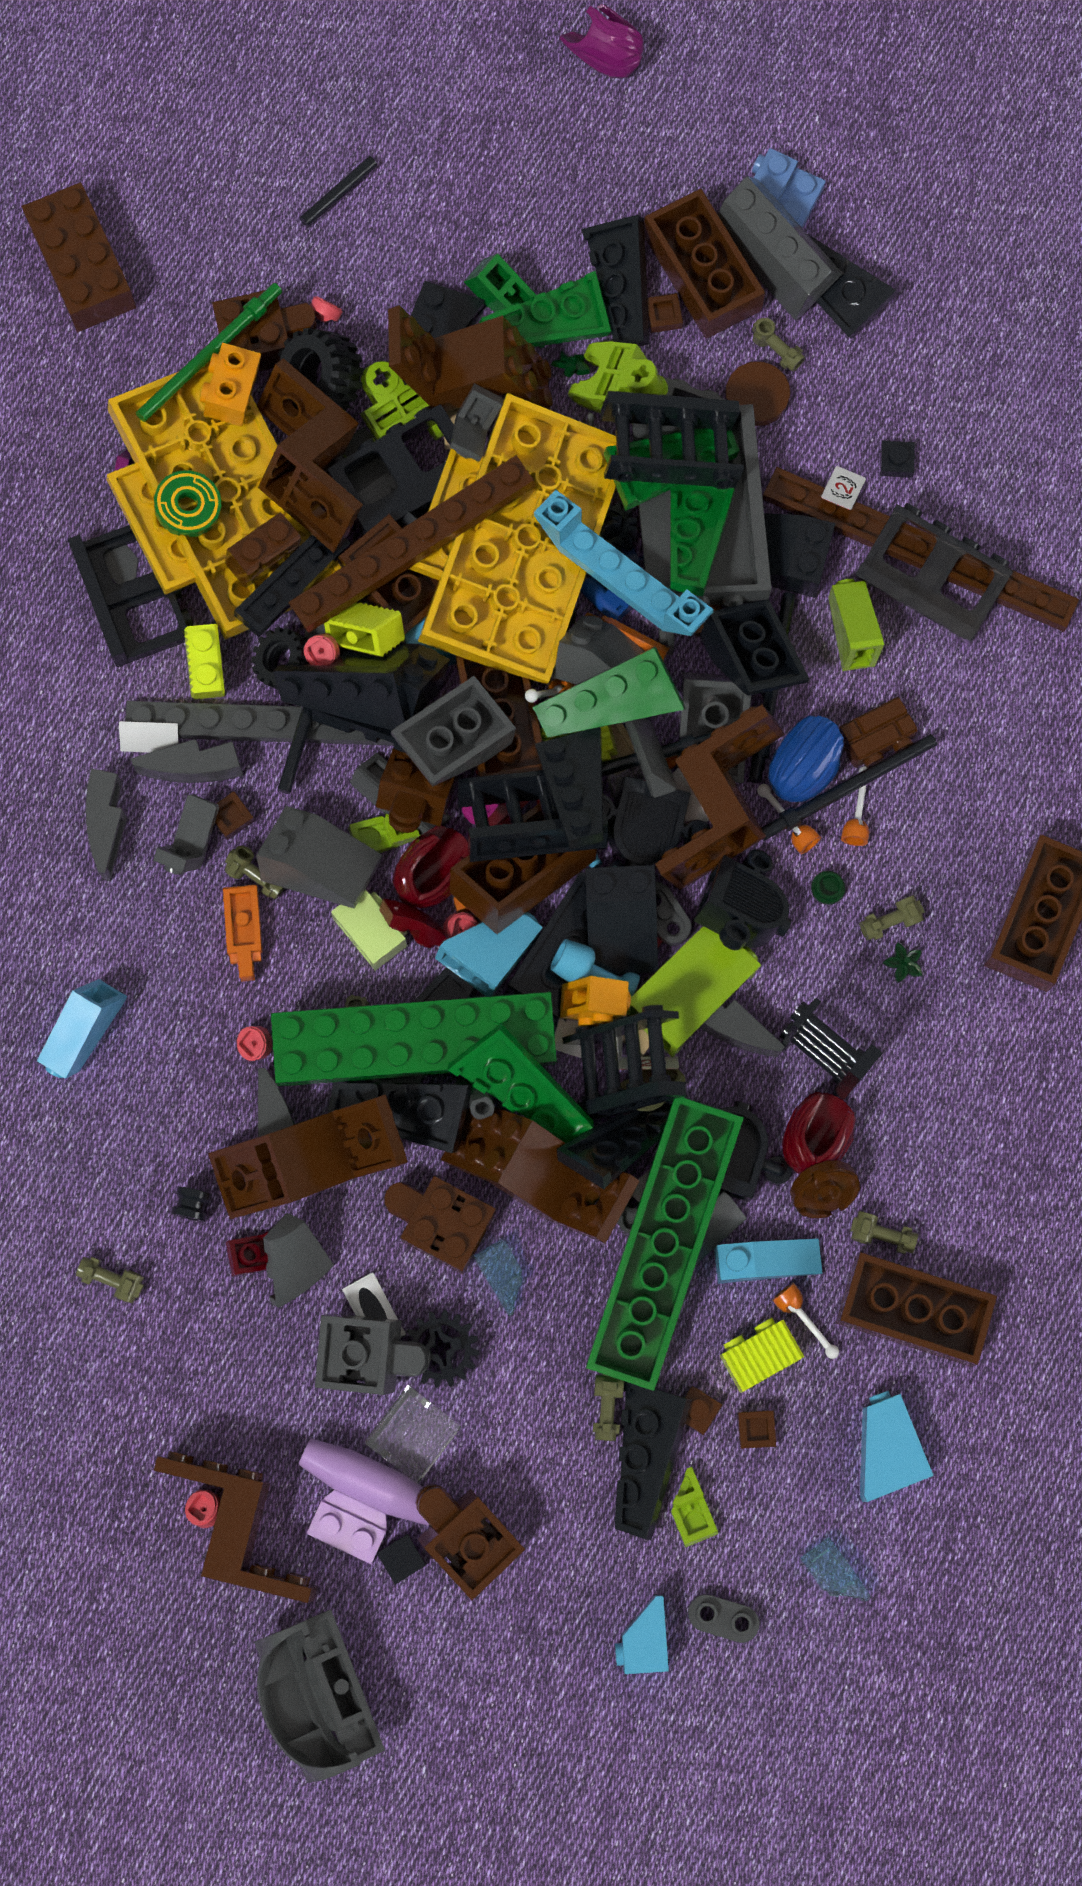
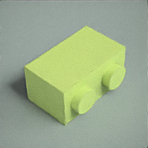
[331,889,407,971]

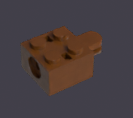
[212,290,317,372]
[376,747,459,833]
[384,1176,496,1275]
[415,1484,525,1600]

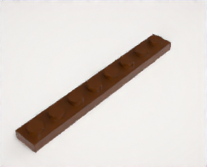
[288,455,536,633]

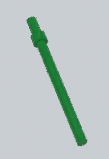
[136,283,282,422]

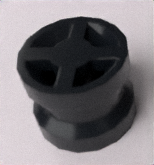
[171,1186,212,1222]

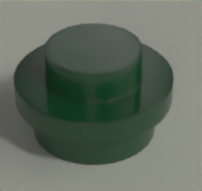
[811,871,845,905]

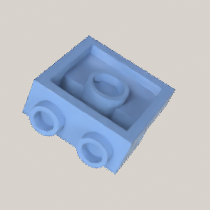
[752,148,826,228]

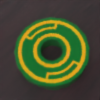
[154,470,222,537]

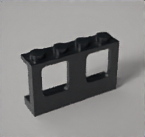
[327,404,454,536]
[855,503,1013,642]
[68,525,194,667]

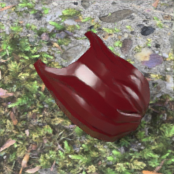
[393,826,468,908]
[782,1092,855,1174]

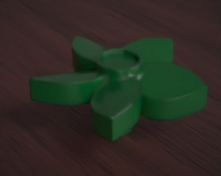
[551,350,590,378]
[883,942,922,984]

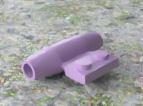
[298,1438,429,1564]

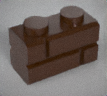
[225,512,301,588]
[839,697,918,768]

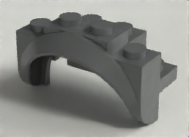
[254,1609,385,1783]

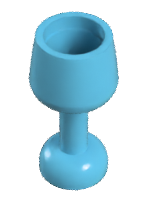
[551,939,640,997]

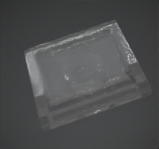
[364,1385,461,1484]

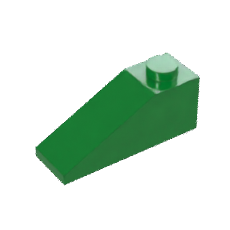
[464,253,546,348]

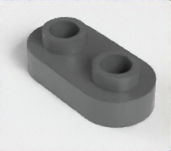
[655,882,691,946]
[688,1594,760,1643]

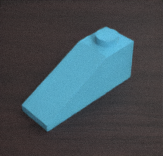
[714,1239,823,1284]

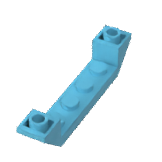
[534,490,714,636]

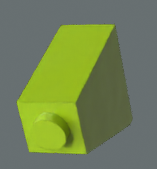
[828,579,884,671]

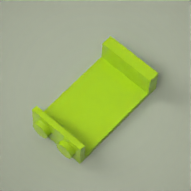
[627,926,761,1058]

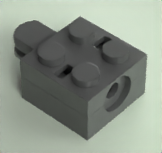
[315,1314,431,1395]

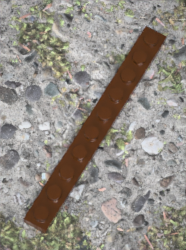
[762,467,1079,632]

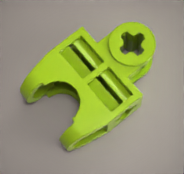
[568,341,668,414]
[359,361,444,440]

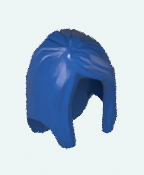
[768,715,844,802]

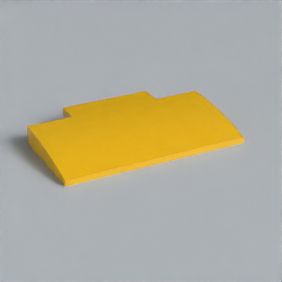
[106,361,341,640]
[408,393,616,684]

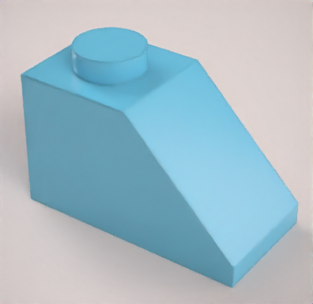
[615,1595,669,1674]

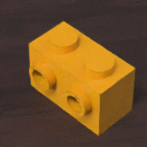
[200,342,261,427]
[560,976,631,1027]

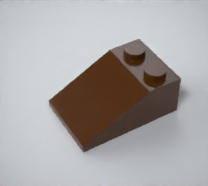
[338,514,439,635]

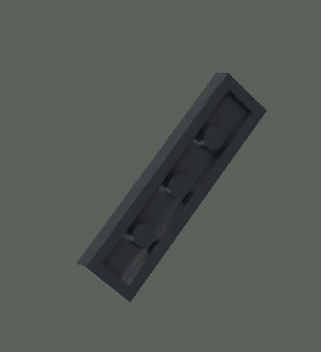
[234,535,351,637]

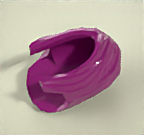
[560,4,644,79]

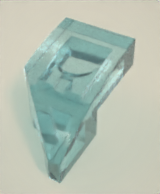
[473,1239,523,1316]
[800,1537,871,1601]

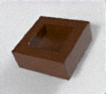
[648,293,683,333]
[215,791,255,840]
[684,1386,722,1435]
[737,1410,776,1449]

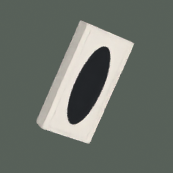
[342,1272,406,1339]

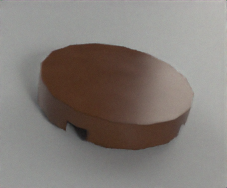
[725,362,790,426]
[790,1160,860,1218]

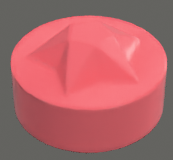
[310,296,343,323]
[304,633,340,666]
[443,912,478,939]
[237,1026,272,1061]
[185,1490,221,1528]

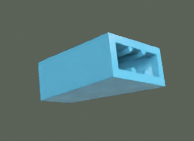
[435,912,543,997]
[37,979,128,1079]
[860,1390,934,1502]

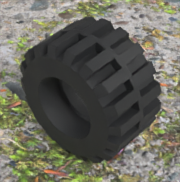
[275,328,364,411]

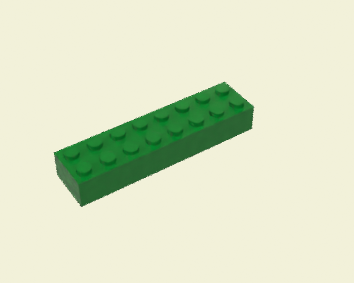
[271,992,557,1087]
[586,1097,744,1391]

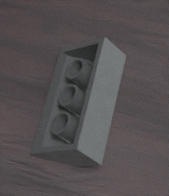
[718,176,843,321]

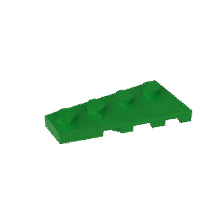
[479,271,611,347]
[604,428,740,511]
[670,484,735,597]
[532,646,686,738]
[447,1024,594,1143]

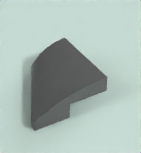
[263,1213,334,1308]

